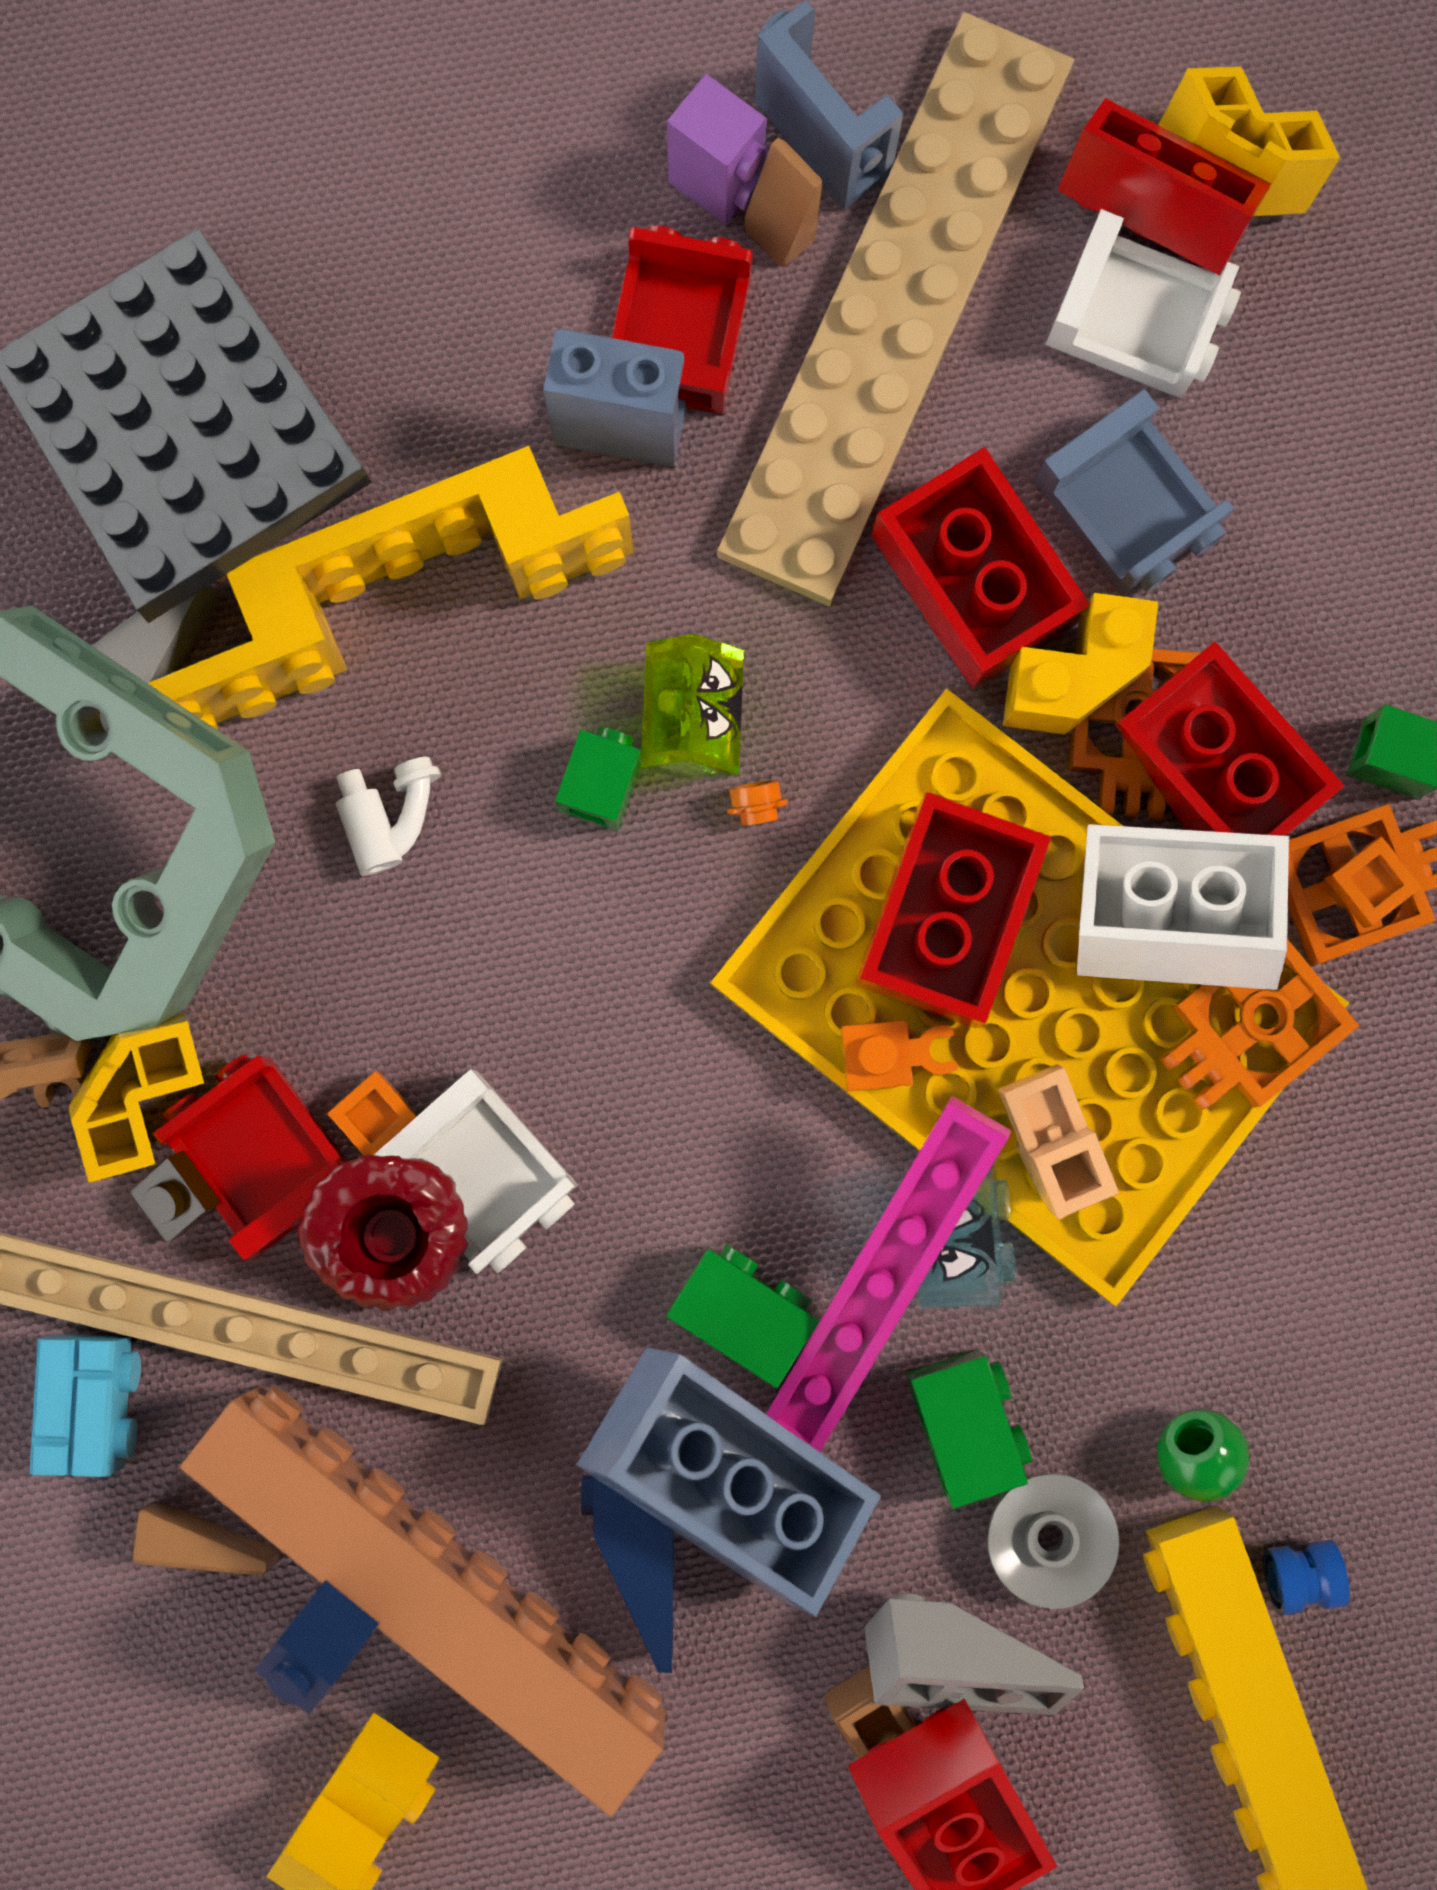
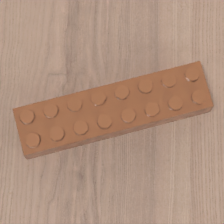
[179,1385,666,1818]

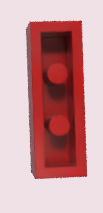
[1057,98,1270,276]

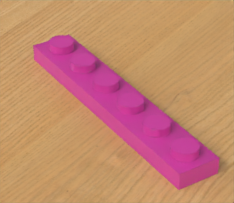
[766,1096,1011,1452]

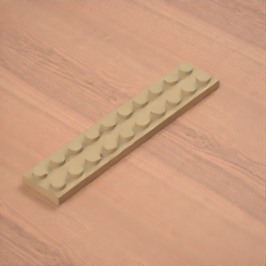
[717,12,1075,607]

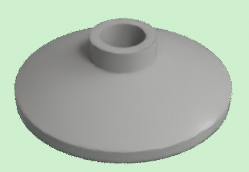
[987,1473,1119,1609]

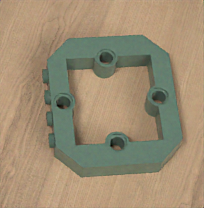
[0,605,275,1041]

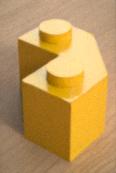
[1158,66,1340,216]
[1003,593,1159,735]
[68,1012,204,1183]
[266,1712,440,1890]

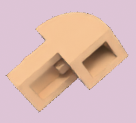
[998,1064,1119,1219]

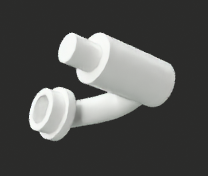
[335,757,441,876]

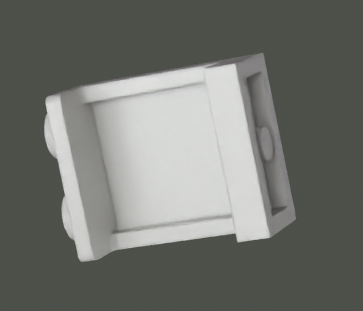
[1045,209,1241,399]
[374,1069,578,1274]

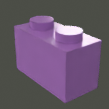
[667,73,768,225]

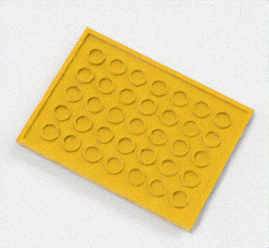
[710,688,1349,1306]

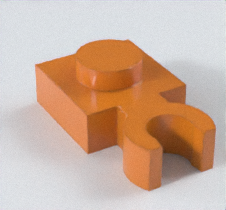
[841,1020,957,1092]

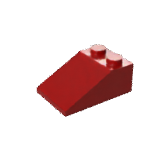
[1116,641,1345,836]
[847,1698,1058,1890]

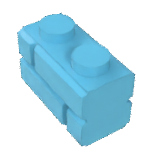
[29,1334,141,1477]

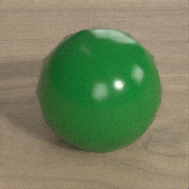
[1157,1408,1249,1503]

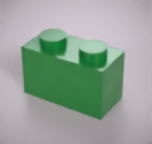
[666,1244,819,1388]
[905,1349,1032,1509]

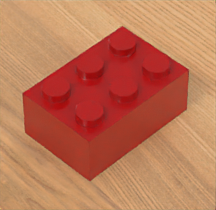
[871,447,1090,690]
[854,792,1052,1029]

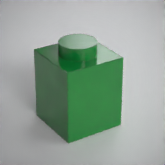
[1346,704,1437,799]
[555,727,643,831]

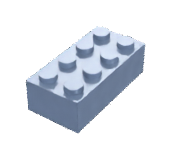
[577,1347,881,1617]

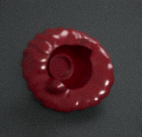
[297,1154,468,1311]

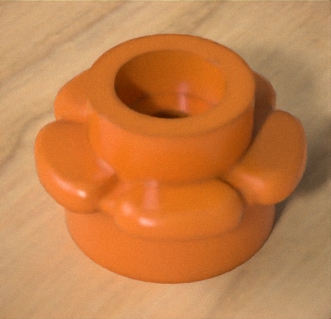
[726,780,788,825]

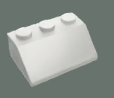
[1077,824,1289,990]

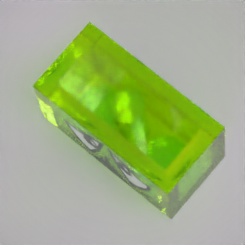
[641,633,744,781]

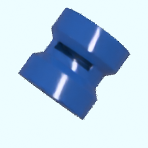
[1263,1539,1350,1616]

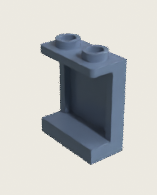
[755,0,903,210]
[543,329,686,468]
[1034,389,1235,597]

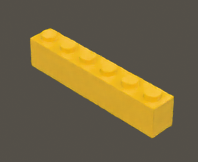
[1143,1505,1368,1890]

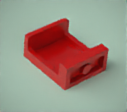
[612,225,753,415]
[153,1054,347,1261]

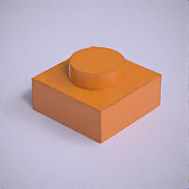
[1325,836,1422,928]
[327,1071,418,1155]

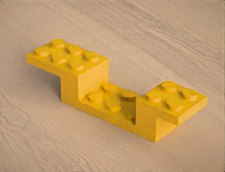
[148,446,634,730]

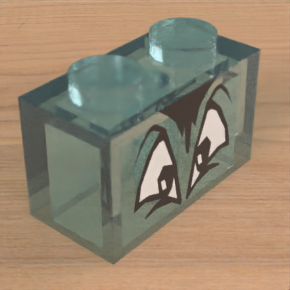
[919,1161,1015,1308]

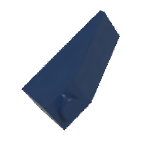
[581,1475,674,1673]
[255,1580,380,1715]

